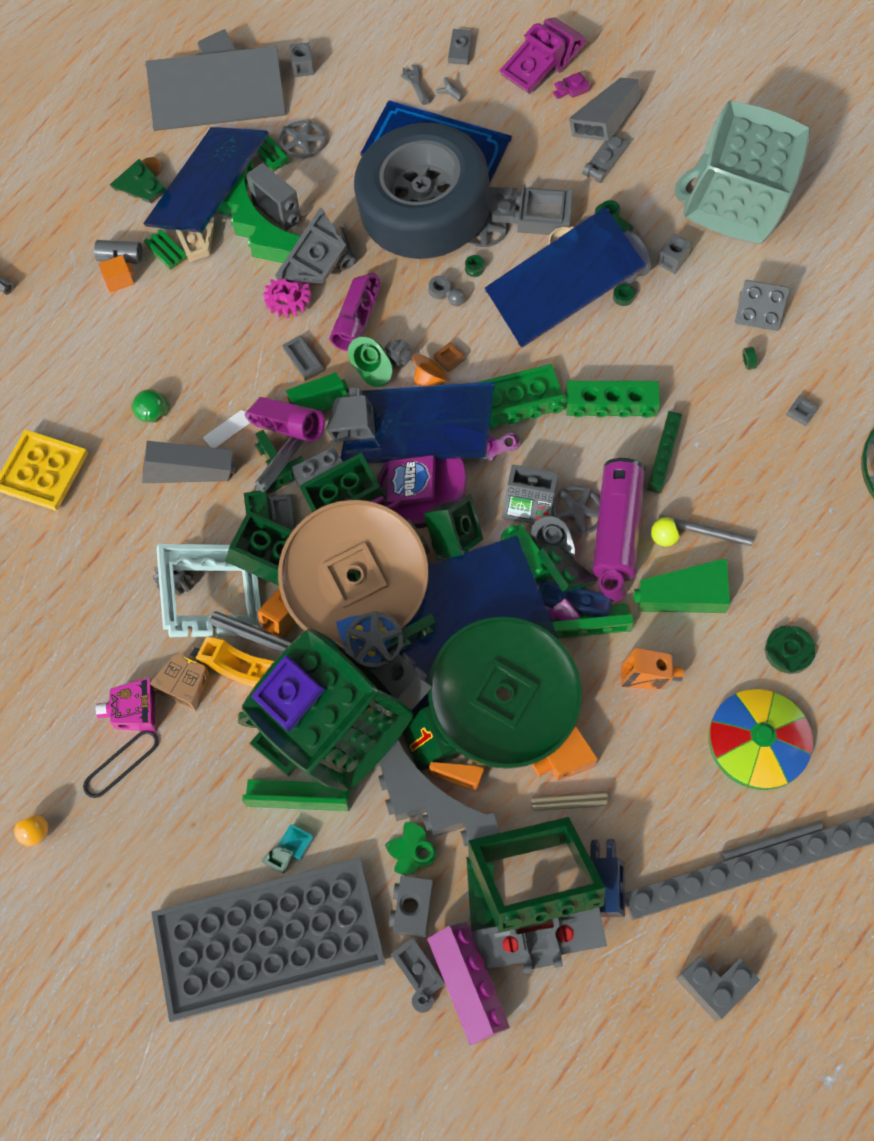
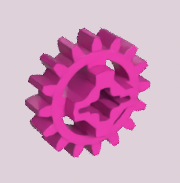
[263,279,311,318]

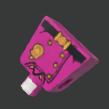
[96,678,156,732]

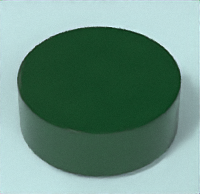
[613,284,635,306]
[742,346,757,370]

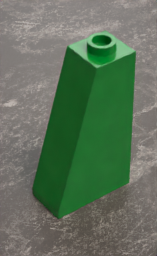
[633,559,730,613]

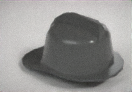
[531,516,575,559]

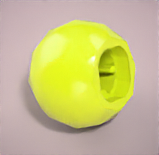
[651,517,680,547]

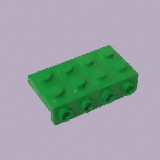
[465,364,567,431]

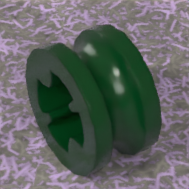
[465,255,484,277]

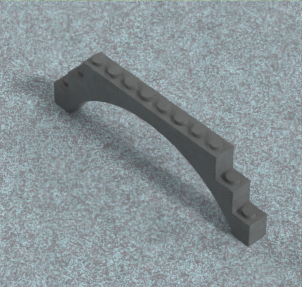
[341,647,500,846]

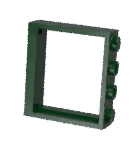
[468,817,605,933]

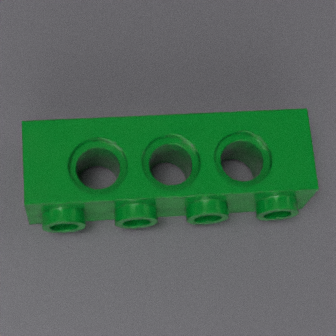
[565,381,660,418]

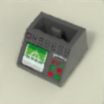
[502,464,558,524]

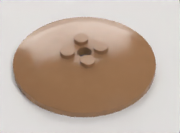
[278,500,428,648]

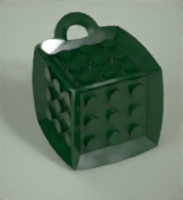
[238,629,413,791]

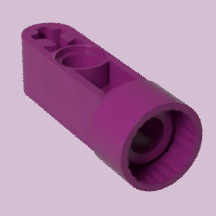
[329,273,381,351]
[245,397,325,442]

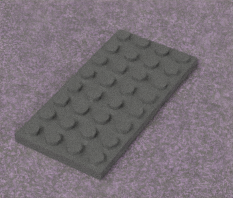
[151,857,386,1023]

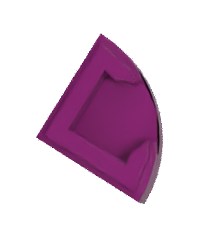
[546,597,581,621]

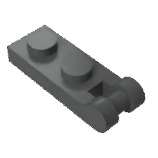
[582,135,629,183]

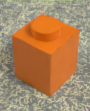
[98,255,135,293]

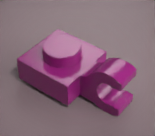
[553,72,590,99]

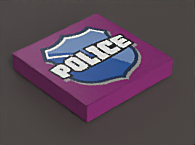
[386,455,436,505]

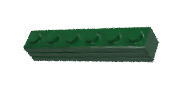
[647,411,682,494]

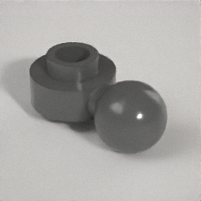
[428,276,465,306]

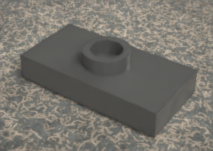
[448,29,472,65]

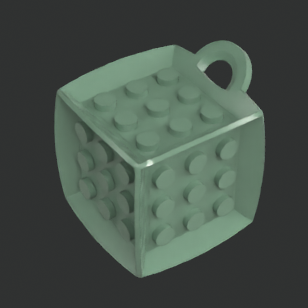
[675,101,810,243]

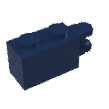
[583,839,625,917]

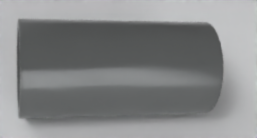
[94,240,143,264]

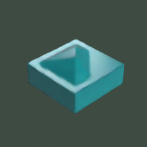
[278,824,314,861]

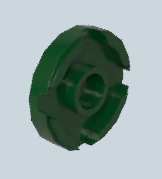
[764,626,816,674]

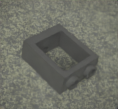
[246,163,301,231]

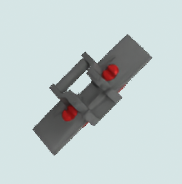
[471,907,607,974]

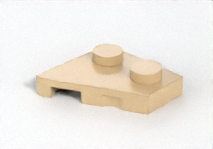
[176,213,215,262]

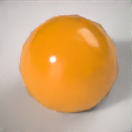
[14,814,49,846]

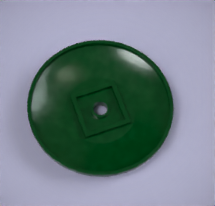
[428,617,582,769]

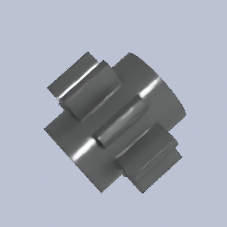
[384,340,412,367]

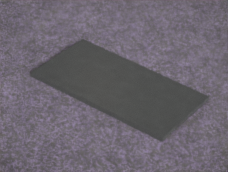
[145,46,286,131]

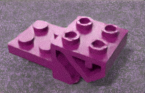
[499,17,586,94]

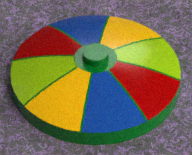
[708,689,813,790]

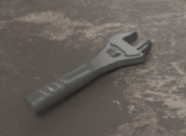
[401,64,429,105]

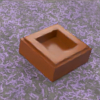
[433,342,465,373]

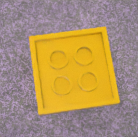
[0,429,88,511]

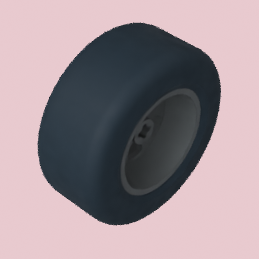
[354,123,491,259]

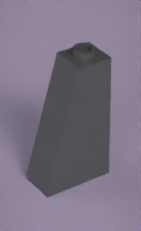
[569,77,641,141]
[142,440,236,483]

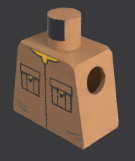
[150,647,210,711]

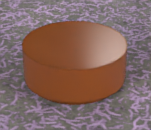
[142,157,162,177]

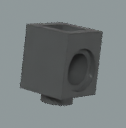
[290,42,314,77]
[657,234,692,274]

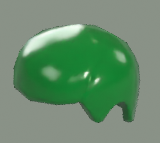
[131,389,169,423]

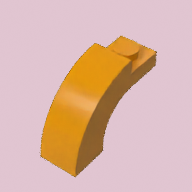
[196,637,274,687]

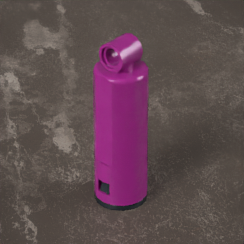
[593,458,645,602]

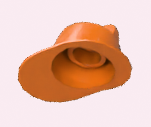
[412,354,451,396]

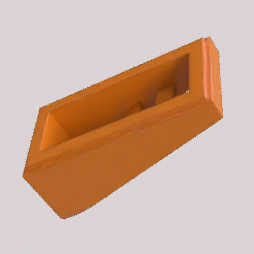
[429,762,485,792]

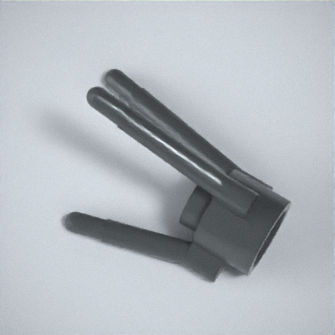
[335,226,356,270]

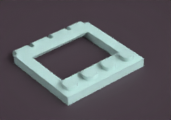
[156,544,261,637]

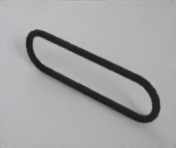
[83,730,158,798]

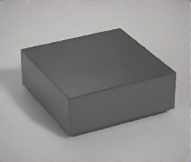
[786,395,819,427]

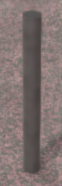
[658,514,753,546]
[721,821,823,861]

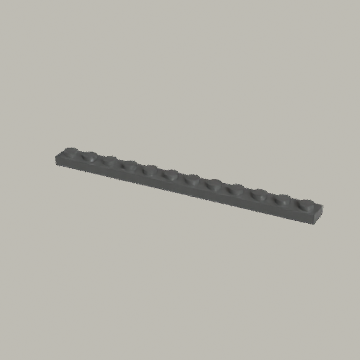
[625,814,874,921]

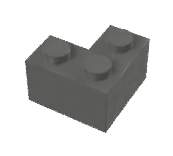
[676,956,760,1022]

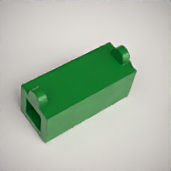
[286,372,349,411]
[500,524,551,589]

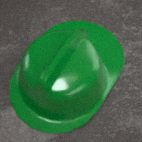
[347,336,393,387]

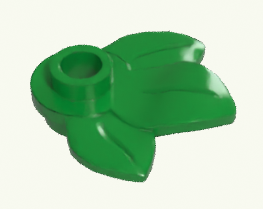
[385,822,437,875]

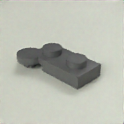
[391,938,445,1013]

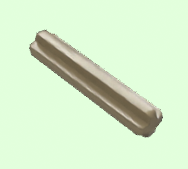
[531,791,608,811]

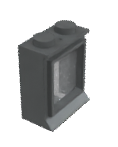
[514,185,573,235]

